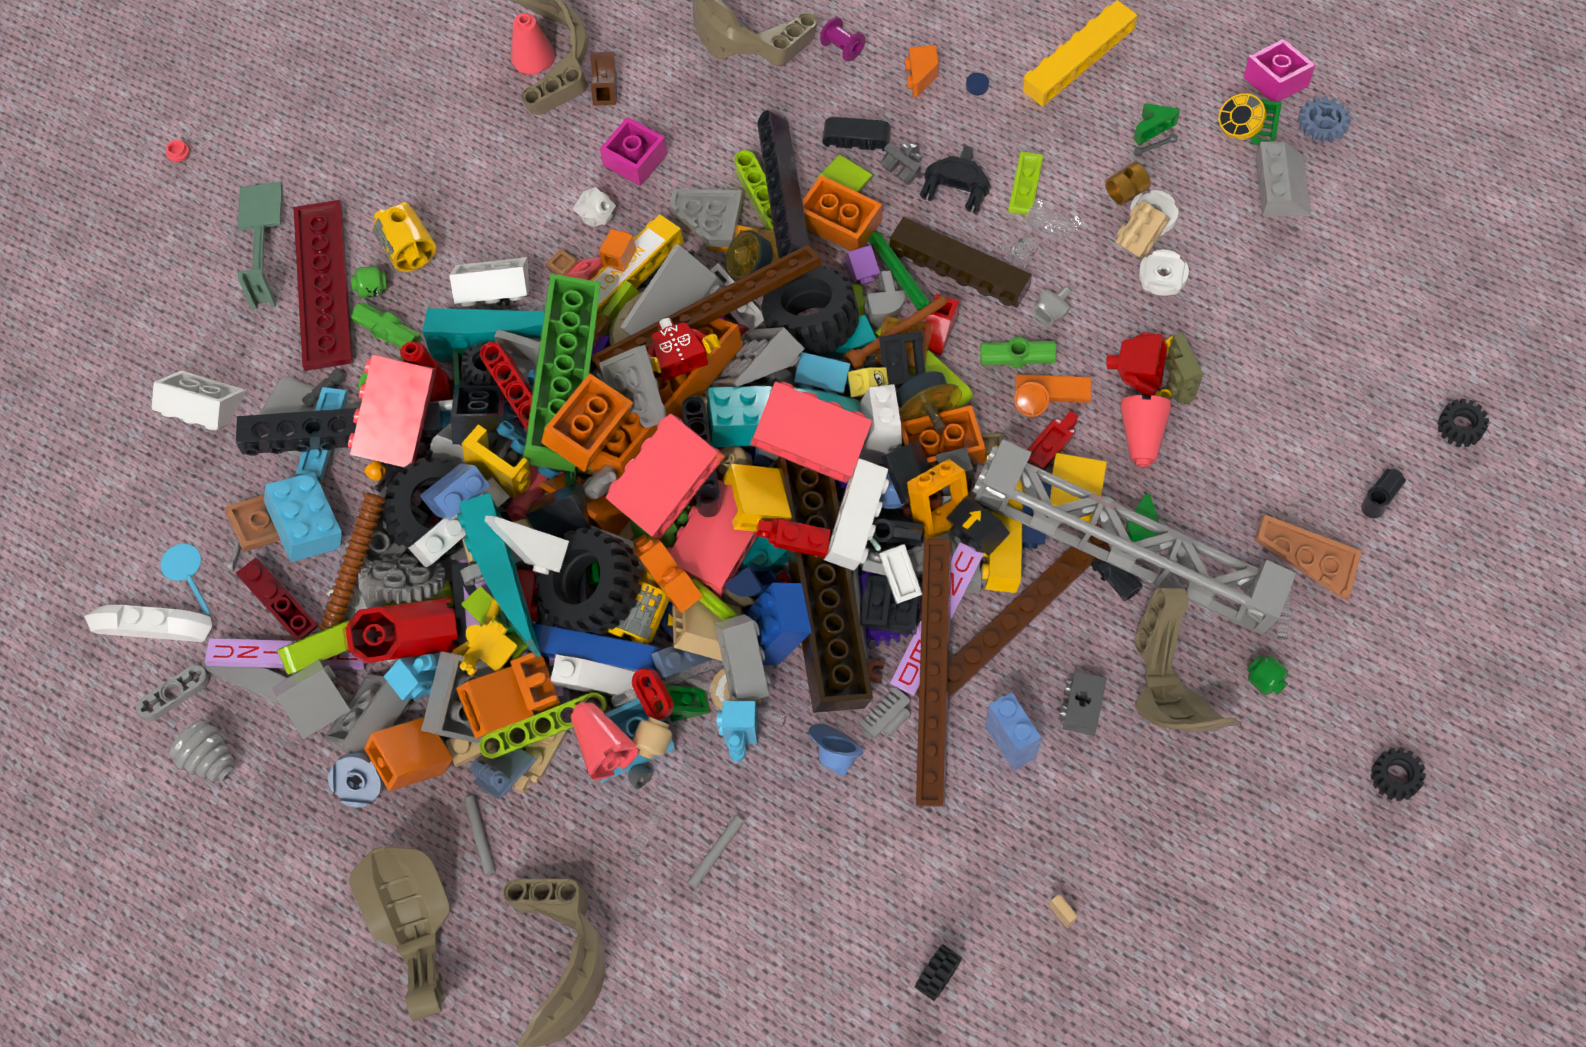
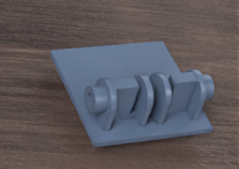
[471,749,536,799]

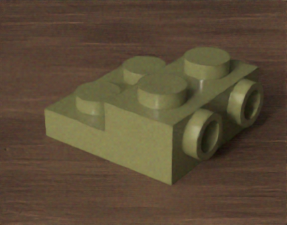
[1165,333,1203,405]

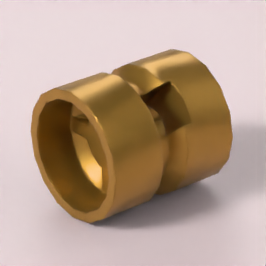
[1105,162,1151,206]

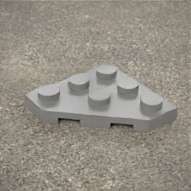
[669,189,743,247]
[599,345,666,428]

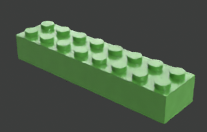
[523,274,601,472]

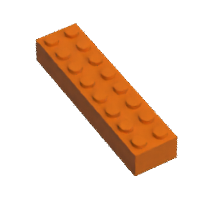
[588,318,743,479]

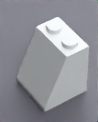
[858,385,902,465]

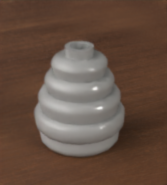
[169,721,234,782]

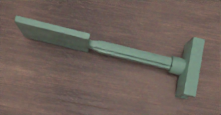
[238,182,282,310]

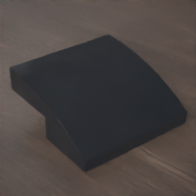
[881,440,933,504]
[860,575,922,635]

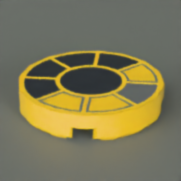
[1218,94,1267,140]

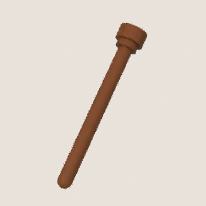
[844,296,947,371]

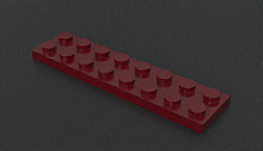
[293,200,353,371]

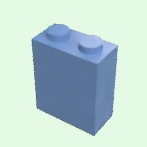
[420,463,491,520]
[985,692,1041,771]

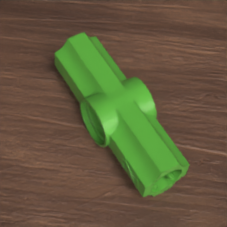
[351,302,422,349]
[980,337,1056,368]

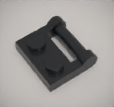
[879,332,926,386]

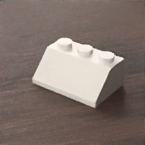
[450,257,529,306]
[152,370,246,430]

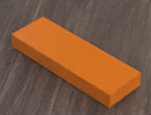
[1015,374,1091,403]

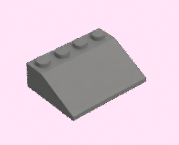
[621,244,726,336]
[709,327,804,387]

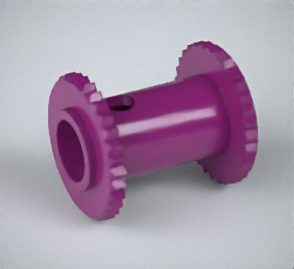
[820,17,865,62]

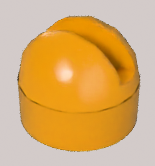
[364,460,386,481]

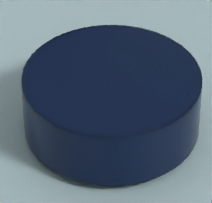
[966,73,989,96]

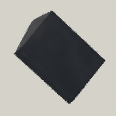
[525,481,591,539]

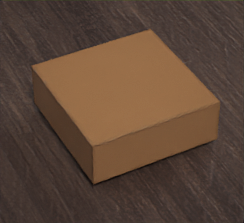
[545,248,579,276]

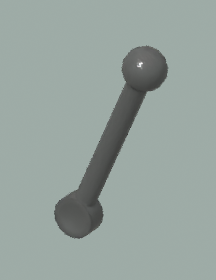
[1134,134,1178,156]

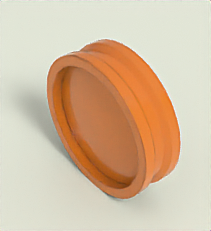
[1014,382,1049,417]

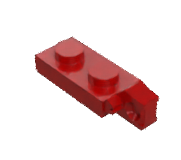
[1027,411,1079,470]
[755,519,830,557]

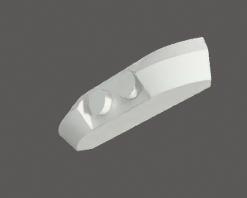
[85,605,212,642]

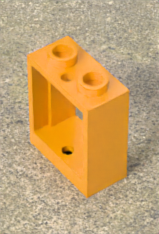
[907,459,968,539]

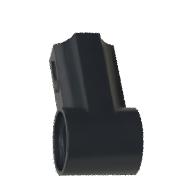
[1361,468,1406,519]
[872,519,925,547]
[1091,550,1143,601]

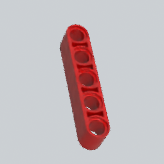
[480,342,533,430]

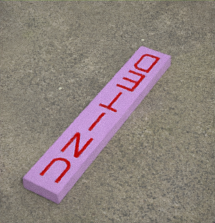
[890,542,983,696]
[205,639,366,670]

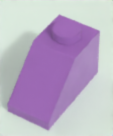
[842,245,880,285]

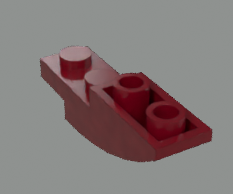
[236,557,319,641]

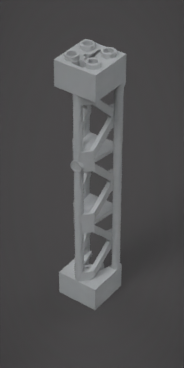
[972,439,1296,635]

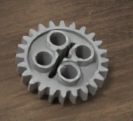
[358,554,445,604]

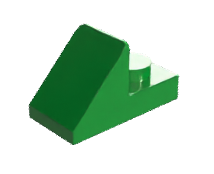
[1134,103,1180,146]
[661,685,710,722]

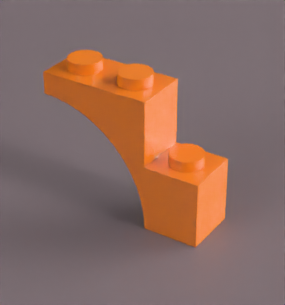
[632,535,703,613]

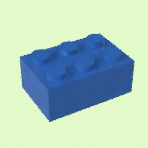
[744,583,811,665]

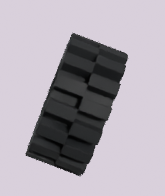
[461,342,505,385]
[1437,399,1489,447]
[1370,748,1426,801]
[915,944,962,1001]

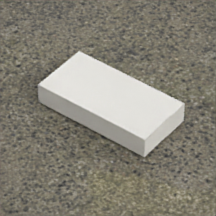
[878,544,922,604]

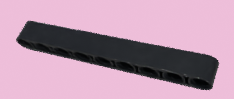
[757,109,810,258]

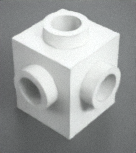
[573,187,616,227]

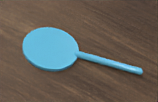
[160,544,210,616]

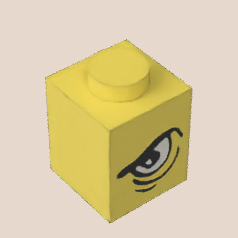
[848,367,888,397]

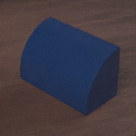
[724,566,780,597]

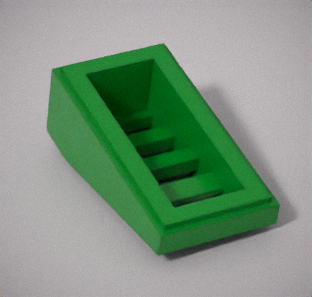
[1250,99,1282,145]

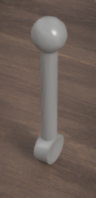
[227,539,241,570]

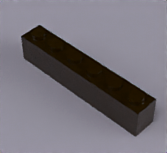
[890,217,1032,308]

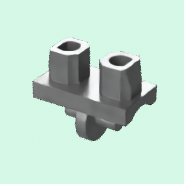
[881,143,924,185]

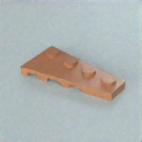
[1254,514,1362,600]

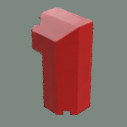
[343,598,457,663]

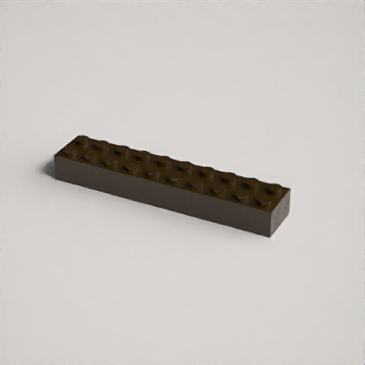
[773,456,873,713]

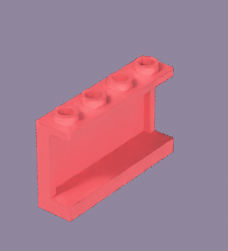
[348,354,436,467]
[750,381,872,483]
[605,413,725,539]
[667,479,758,599]

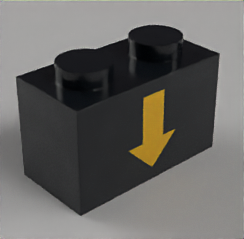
[946,496,1010,556]

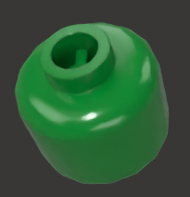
[1247,655,1288,695]

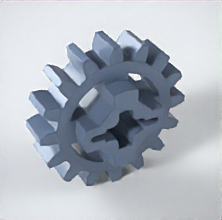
[1297,96,1351,144]

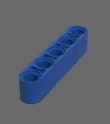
[527,624,661,672]

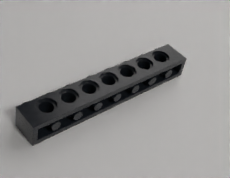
[236,402,443,456]

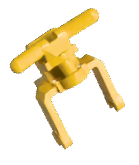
[452,598,518,676]

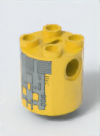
[372,202,437,272]
[608,570,669,645]

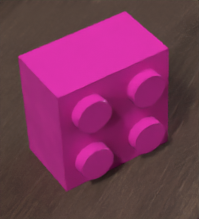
[1243,39,1315,102]
[600,117,667,186]

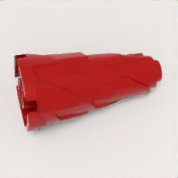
[400,341,453,402]

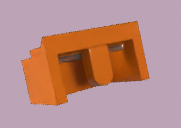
[510,653,561,713]

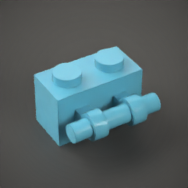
[794,352,850,395]
[384,653,440,701]
[717,701,758,762]

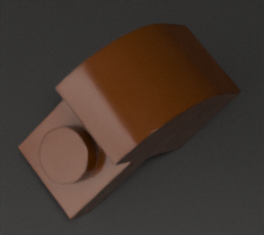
[590,52,617,106]

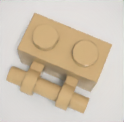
[1116,201,1170,259]

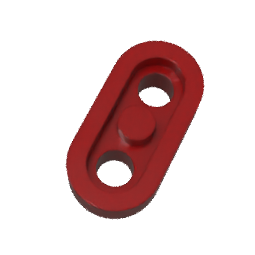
[632,668,673,720]

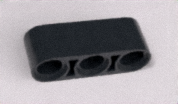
[822,117,891,151]

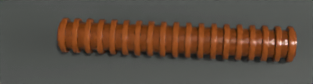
[319,492,386,631]

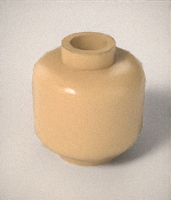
[716,446,753,476]
[632,717,672,760]

